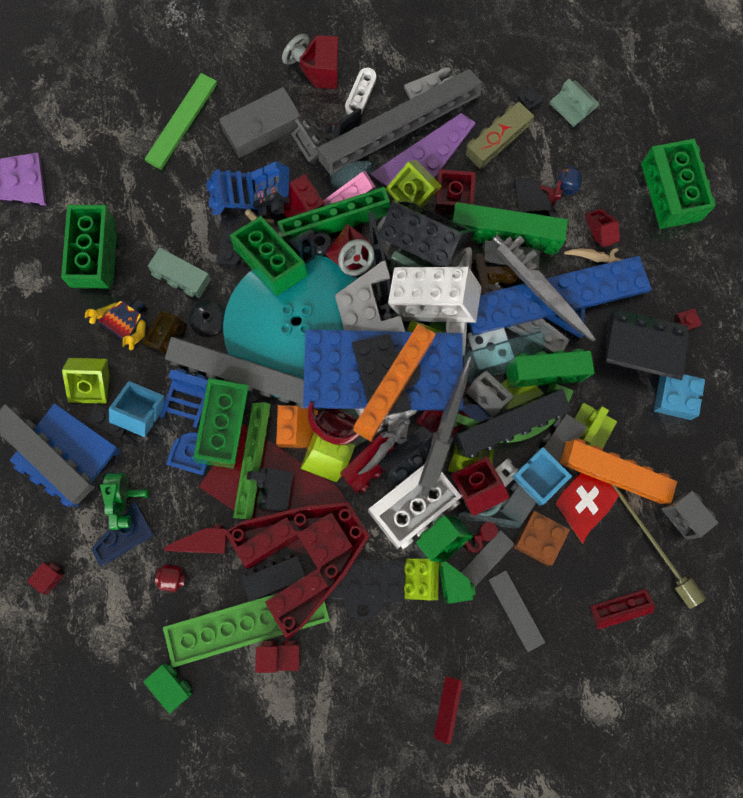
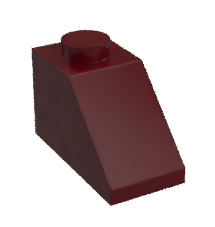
[585,208,620,246]

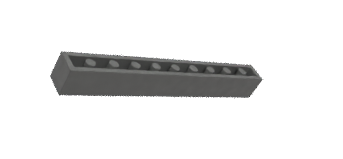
[317,69,482,175]

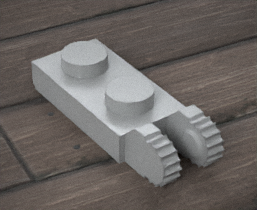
[404,67,453,99]

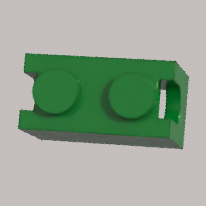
[143,663,192,714]

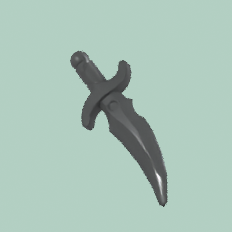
[358,417,410,475]

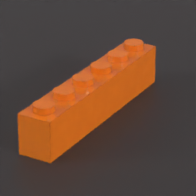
[353,324,436,441]
[559,438,677,504]

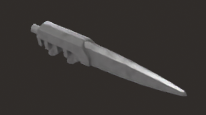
[493,235,596,341]

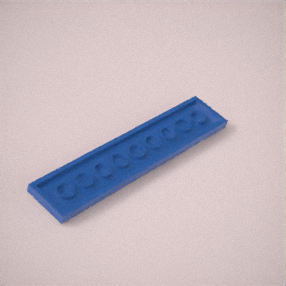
[468,256,651,336]

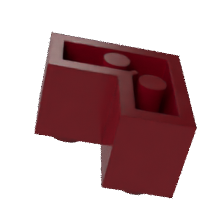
[255,640,300,673]

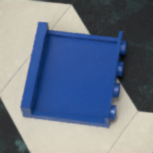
[10,403,121,508]

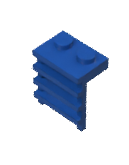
[207,169,259,215]
[160,369,208,428]

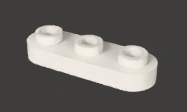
[345,68,376,115]

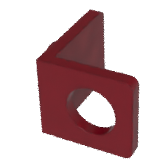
[538,180,562,205]

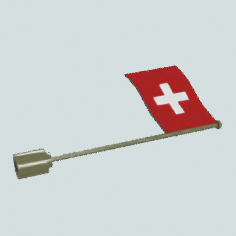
[555,473,706,609]

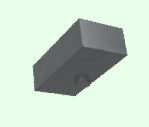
[219,87,301,158]

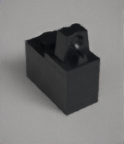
[246,468,294,512]

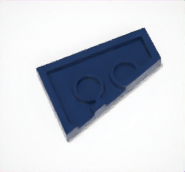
[91,501,154,567]

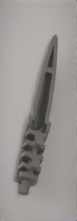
[418,356,472,498]

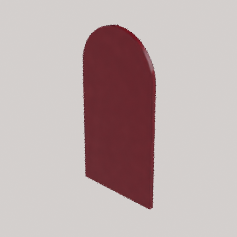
[199,424,346,554]

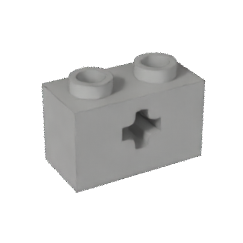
[466,371,514,416]

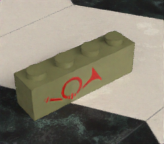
[466,102,534,169]

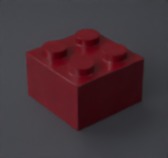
[435,169,475,214]

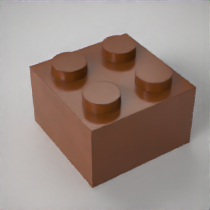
[513,511,570,566]

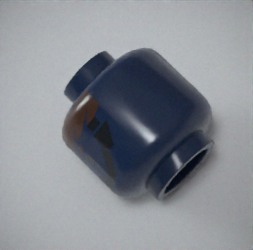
[557,166,582,195]

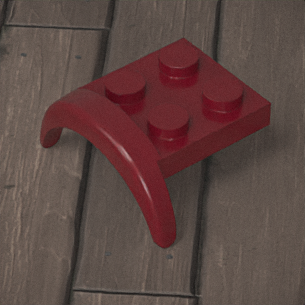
[308,401,359,445]

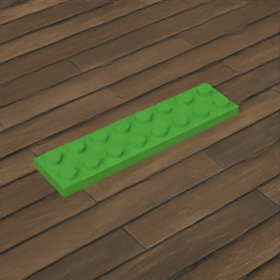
[163,593,330,668]

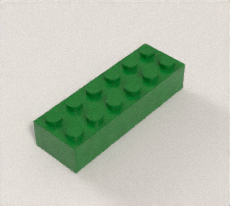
[451,202,568,255]

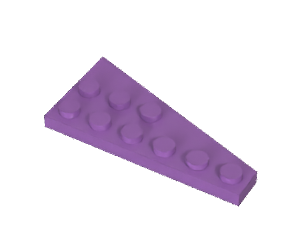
[370,113,476,188]
[0,153,47,206]

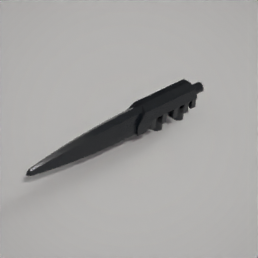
[369,211,399,321]

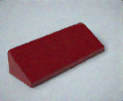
[590,589,655,629]
[434,676,463,745]

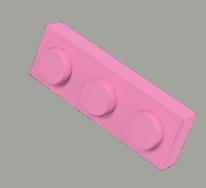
[323,171,375,206]

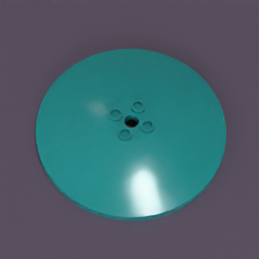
[223,255,357,398]

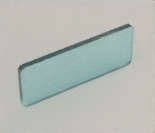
[463,331,545,383]

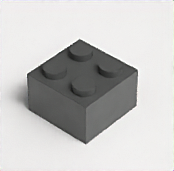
[661,491,718,540]

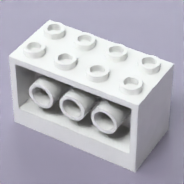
[388,267,481,323]
[368,465,462,549]

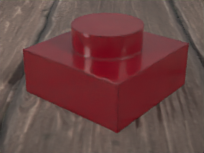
[675,308,702,331]

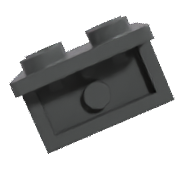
[291,118,331,163]

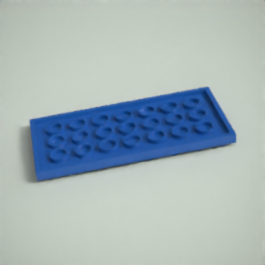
[303,330,463,411]

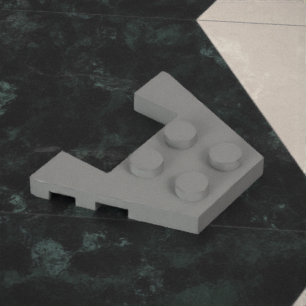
[335,261,406,332]

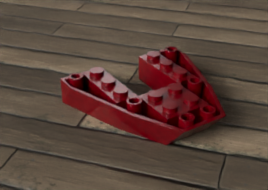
[225,502,370,639]

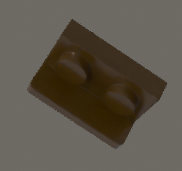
[143,310,187,355]

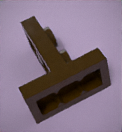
[471,253,519,295]

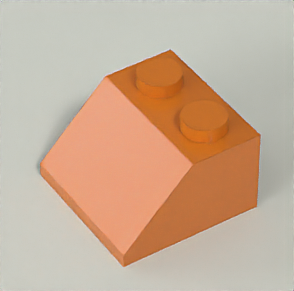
[276,405,318,448]

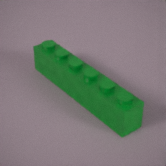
[277,187,390,242]

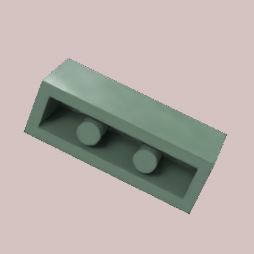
[148,247,211,298]

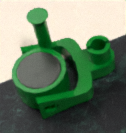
[100,473,150,530]

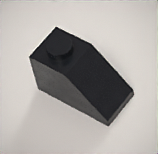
[286,229,315,264]

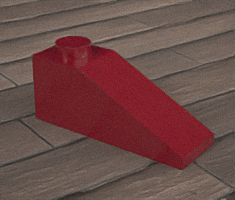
[164,525,228,554]

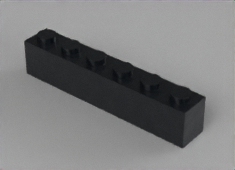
[452,389,571,458]

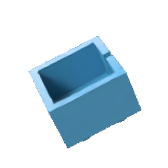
[654,374,705,420]
[109,381,164,437]
[512,447,572,506]

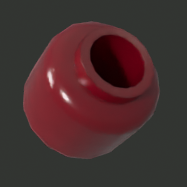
[154,564,185,592]

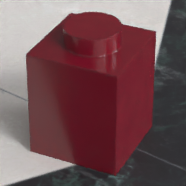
[27,562,64,594]

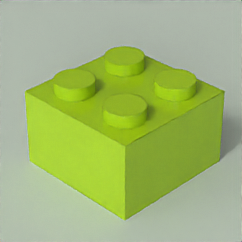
[385,160,442,207]

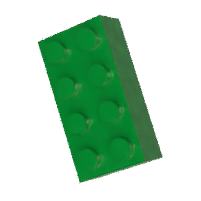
[230,216,307,296]
[505,349,594,388]

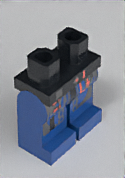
[251,161,290,219]

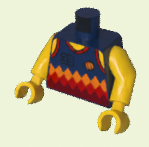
[85,298,146,350]

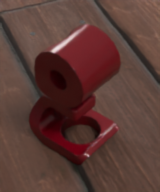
[463,522,498,553]

